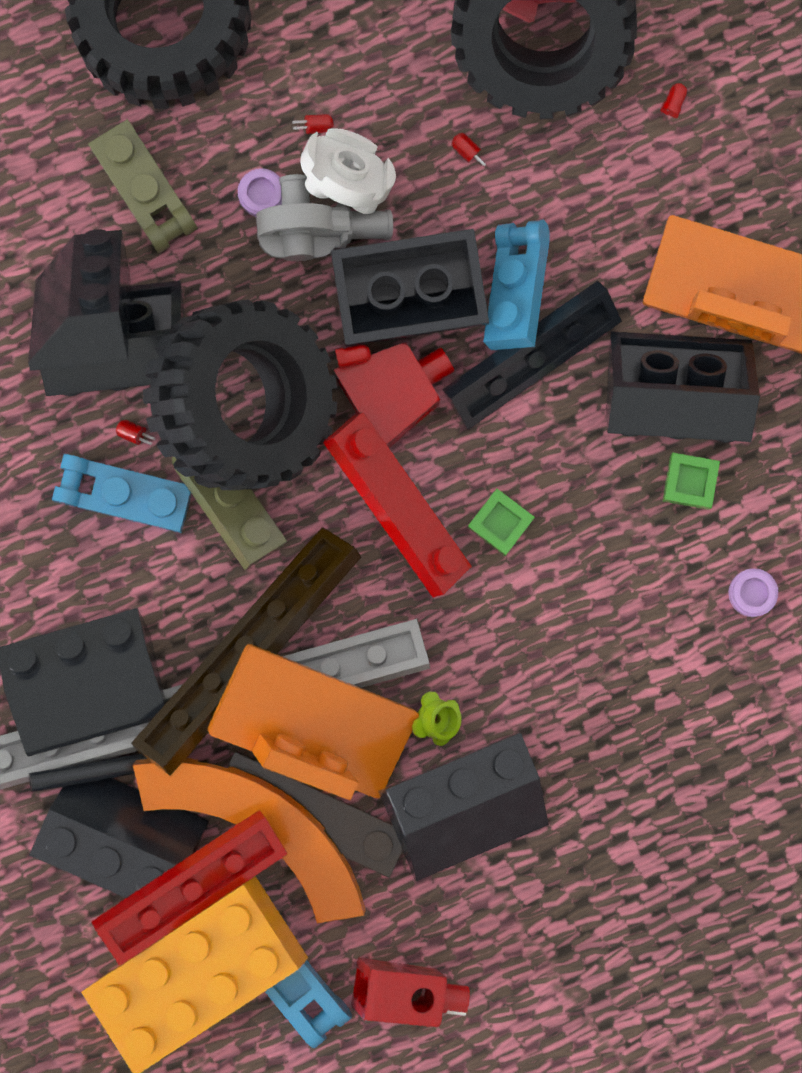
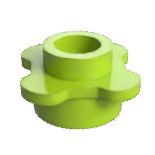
[412,691,461,746]

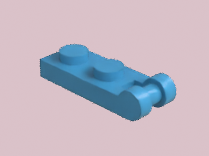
[483,220,550,350]
[52,454,192,533]
[265,960,352,1049]

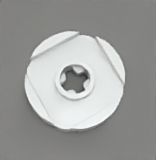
[300,128,396,214]

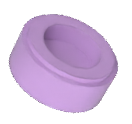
[238,169,282,217]
[728,569,778,617]

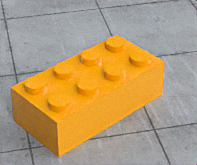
[81,876,308,1073]

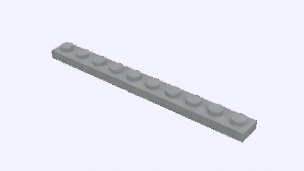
[0,619,430,790]

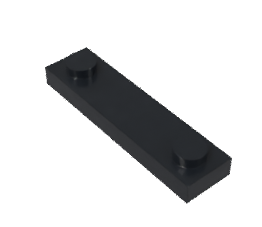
[442,280,622,430]

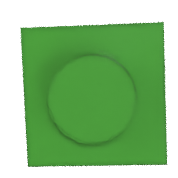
[662,453,720,510]
[467,488,535,556]

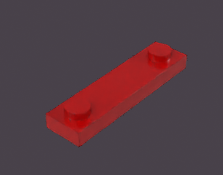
[323,412,472,598]
[91,810,287,966]

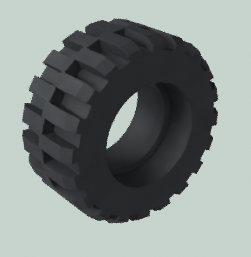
[65,0,251,109]
[451,0,637,120]
[143,299,338,490]

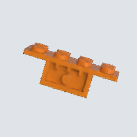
[642,215,802,354]
[207,644,419,800]

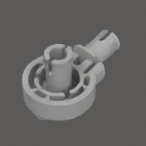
[256,174,393,261]

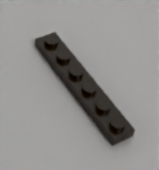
[131,527,362,776]

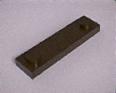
[227,752,402,878]

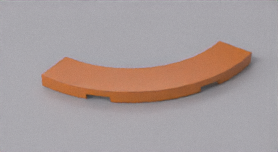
[133,758,366,923]

